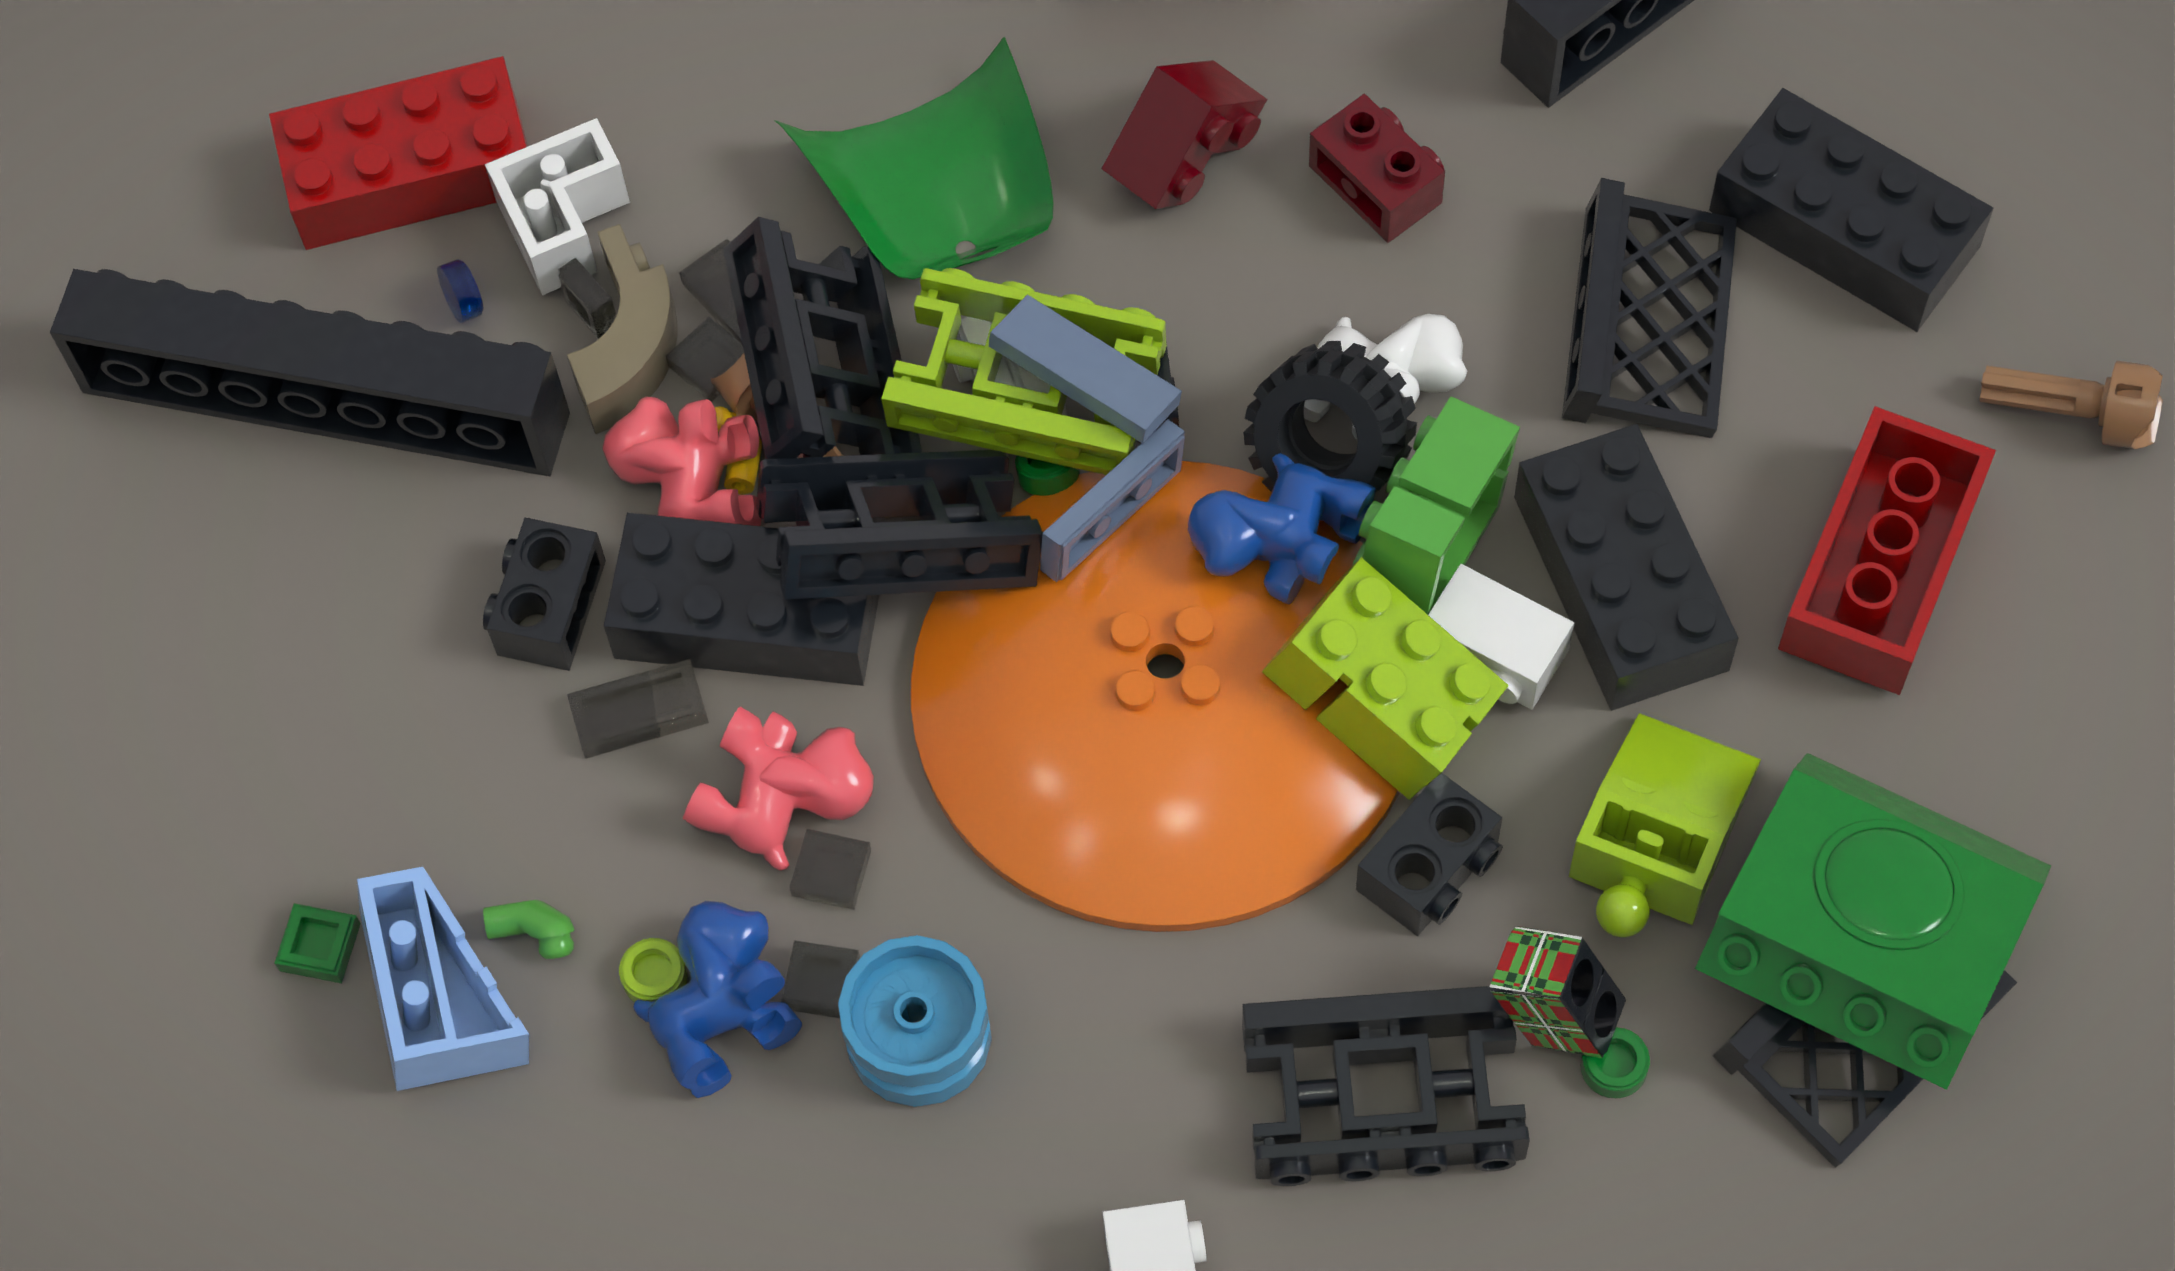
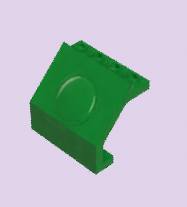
[1695,753,2051,1090]

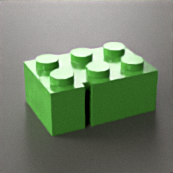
[1352,396,1520,615]

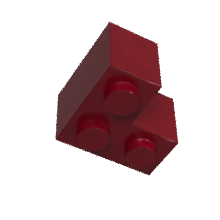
[1101,60,1268,209]

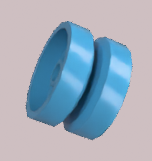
[838,935,992,1107]

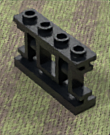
[723,217,922,459]
[756,450,1043,599]
[1242,986,1530,1186]

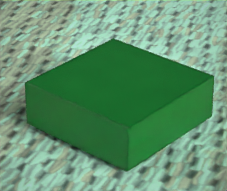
[274,903,361,984]

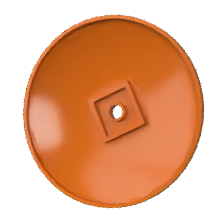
[911,461,1400,932]

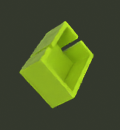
[1262,557,1509,800]

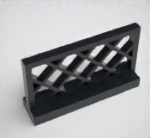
[1562,178,1737,438]
[1713,970,2017,1168]

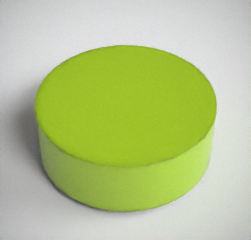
[619,938,688,1002]

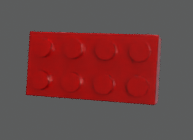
[269,56,528,250]
[1778,406,1996,695]

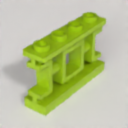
[881,268,1167,475]

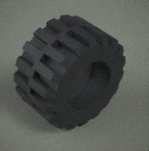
[1243,341,1417,493]

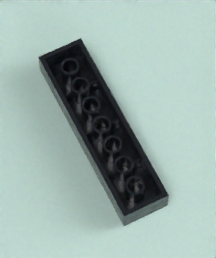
[50,269,570,477]

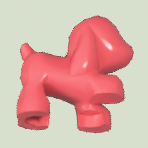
[602,397,761,526]
[683,706,874,871]

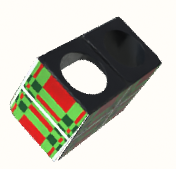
[1489,926,1626,1059]

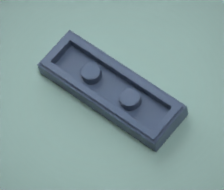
[988,294,1182,443]
[1040,419,1185,582]

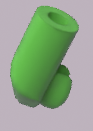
[483,900,575,959]

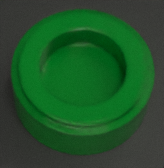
[1015,455,1080,496]
[1580,1027,1650,1099]

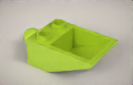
[1568,713,1761,938]

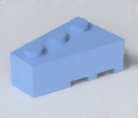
[357,867,529,1091]

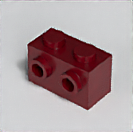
[1309,93,1445,243]

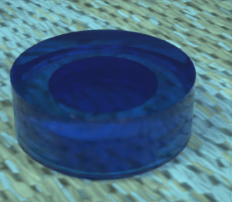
[437,259,484,323]

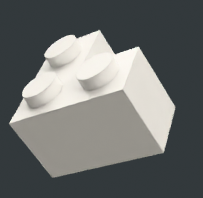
[485,118,630,295]

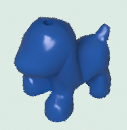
[1188,453,1376,604]
[633,901,802,1098]

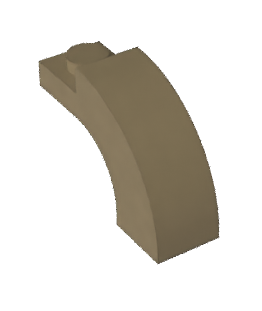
[567,224,677,434]

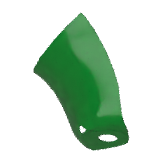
[774,37,1054,280]

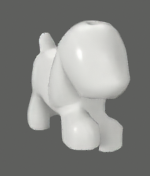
[1304,314,1468,439]

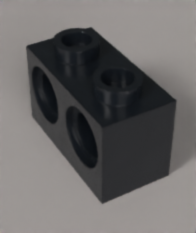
[483,517,606,671]
[1356,773,1503,936]

